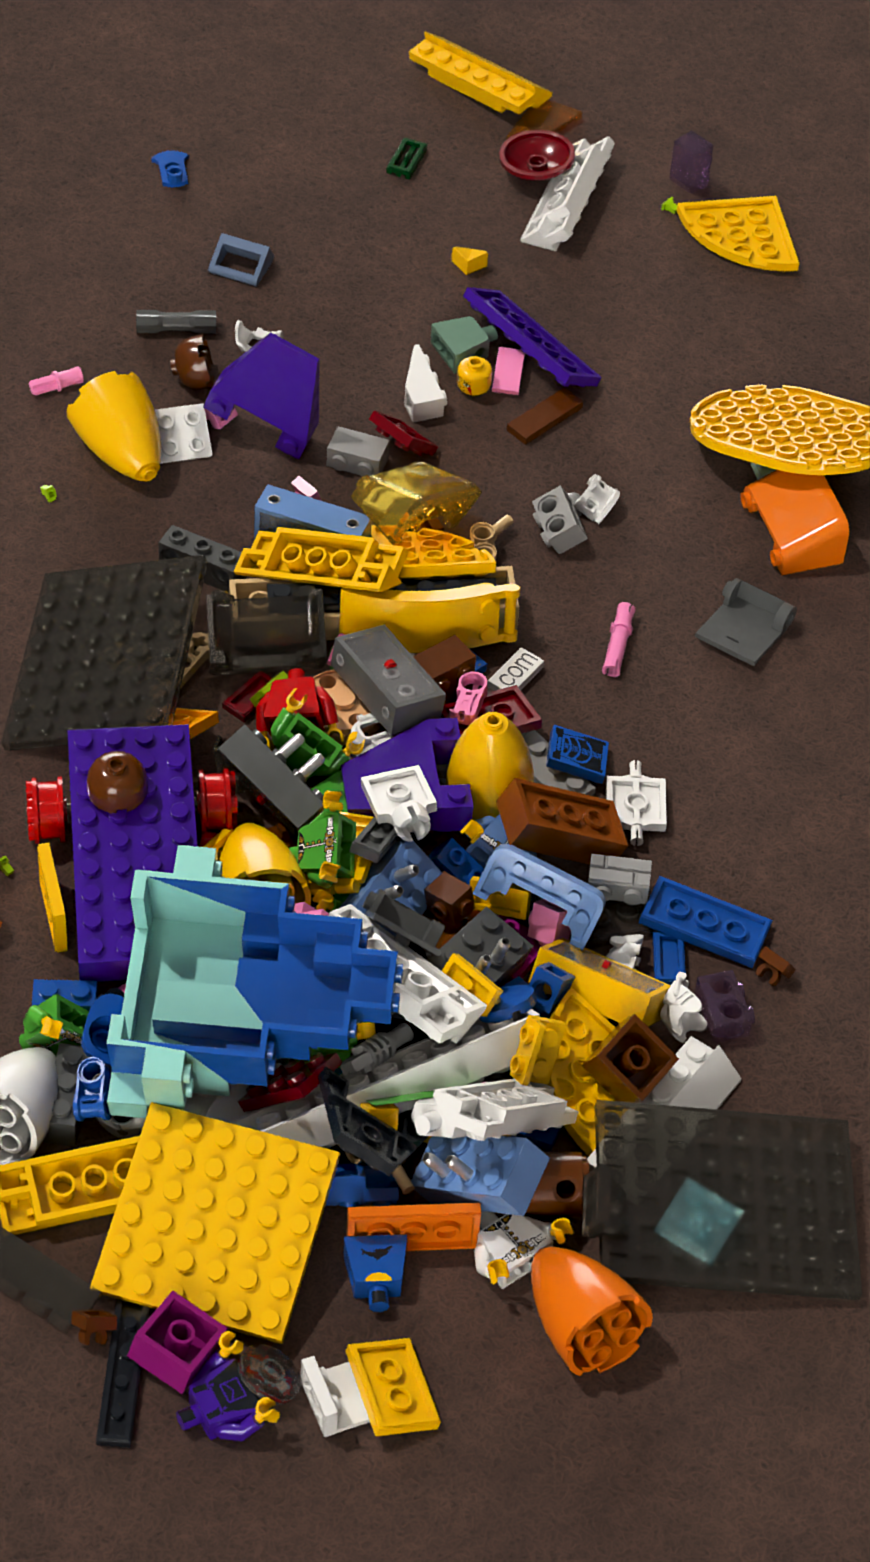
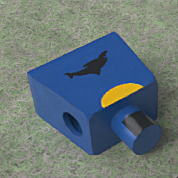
[343,1234,407,1312]

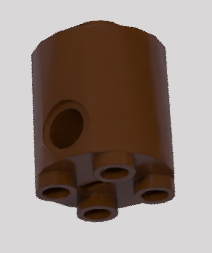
[525,1151,589,1217]

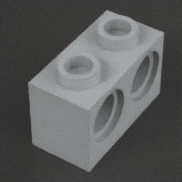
[532,485,588,554]

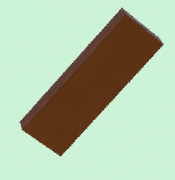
[506,387,583,445]

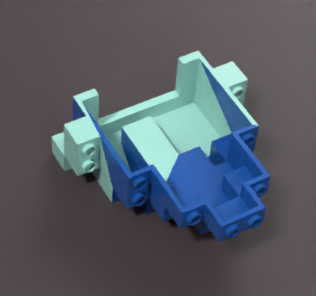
[107,845,403,1118]

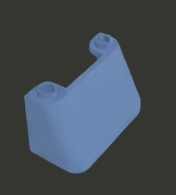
[472,844,606,950]

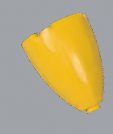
[67,371,161,481]
[446,712,534,820]
[219,823,311,906]

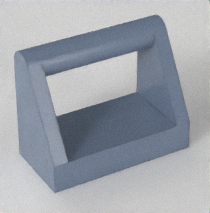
[208,233,274,287]

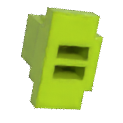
[661,197,677,214]
[40,485,57,503]
[0,856,14,876]

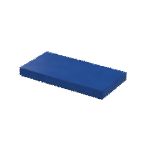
[639,876,773,968]

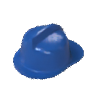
[81,993,124,1065]

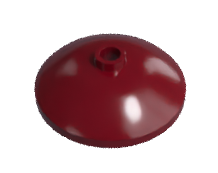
[499,130,575,181]

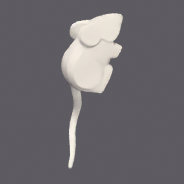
[606,934,644,970]

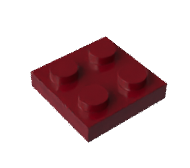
[369,410,438,456]

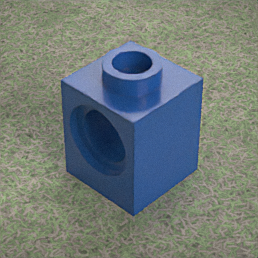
[529,962,575,1014]

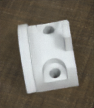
[574,474,620,524]

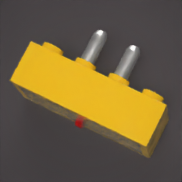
[528,938,671,1026]

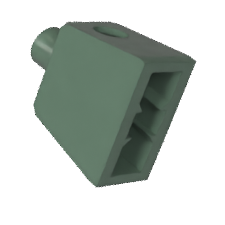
[431,316,498,374]

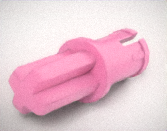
[29,366,84,395]

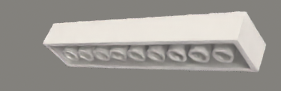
[229,1009,540,1148]

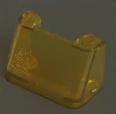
[350,462,482,545]

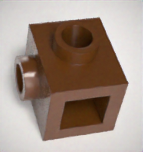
[424,871,475,926]

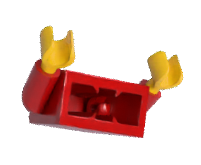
[256,668,345,751]

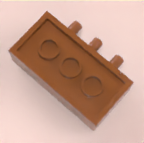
[496,778,628,864]

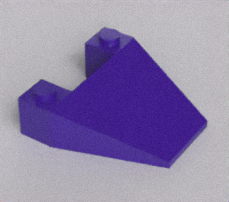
[203,332,320,459]
[341,718,474,832]

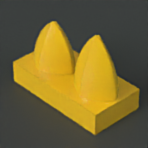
[469,876,532,920]
[442,953,503,1017]

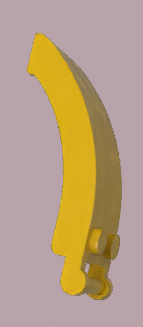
[339,583,520,653]

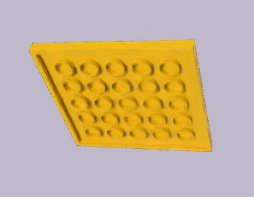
[90,1102,340,1344]

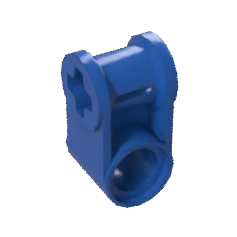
[73,1057,112,1122]

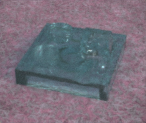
[654,1177,744,1265]

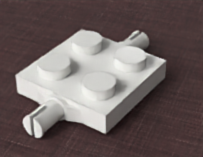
[606,760,667,846]

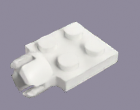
[361,765,437,842]

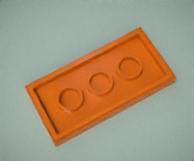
[346,1203,481,1251]

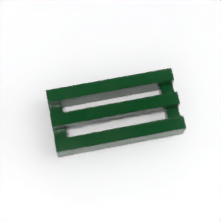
[386,138,427,180]

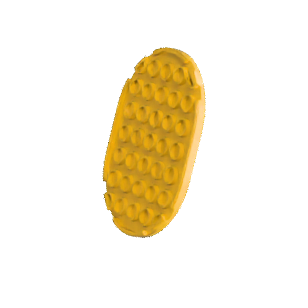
[690,385,870,475]

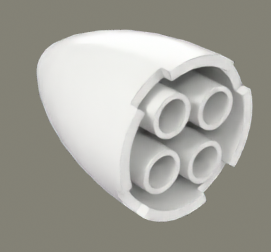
[0,1047,58,1165]

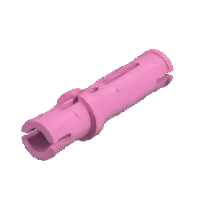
[602,602,635,677]

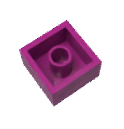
[127,1290,228,1394]

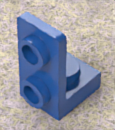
[428,838,484,885]

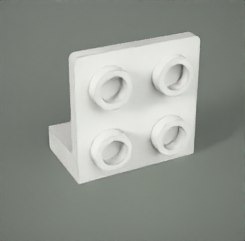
[155,403,212,464]
[300,1356,370,1437]

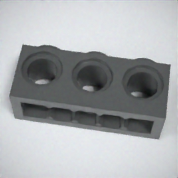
[158,525,246,592]

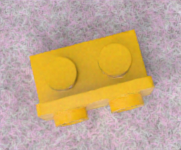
[509,1015,567,1086]

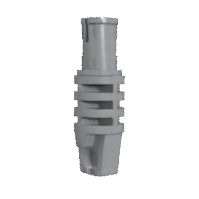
[340,1023,414,1075]

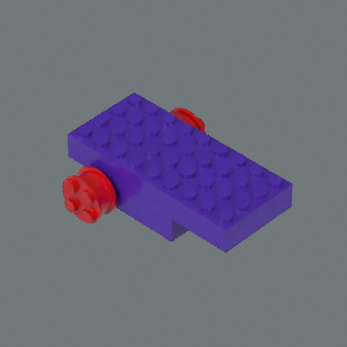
[26,724,238,982]

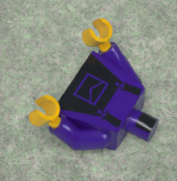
[176,1331,280,1441]

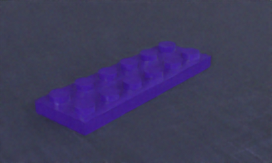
[463,287,602,387]

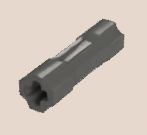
[136,310,216,334]

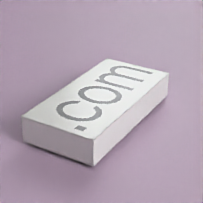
[488,647,544,691]

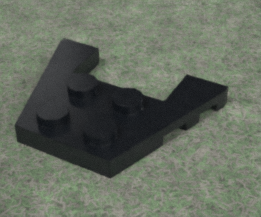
[318,1066,428,1176]

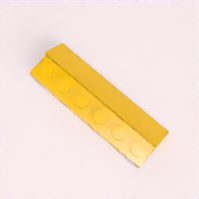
[409,31,553,115]
[233,527,408,592]
[0,1136,140,1237]

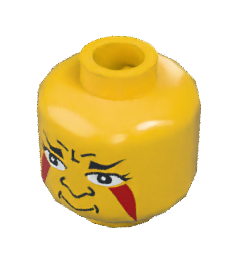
[457,356,492,396]

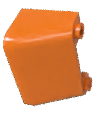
[740,470,849,575]

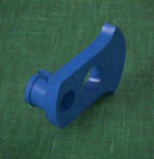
[151,151,189,187]

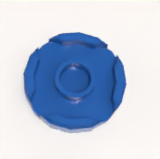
[479,985,537,1023]

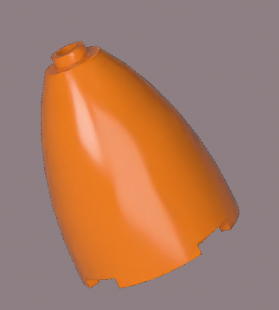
[531,1246,653,1376]

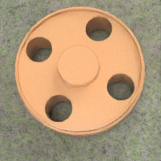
[313,669,382,745]

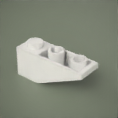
[404,344,447,422]

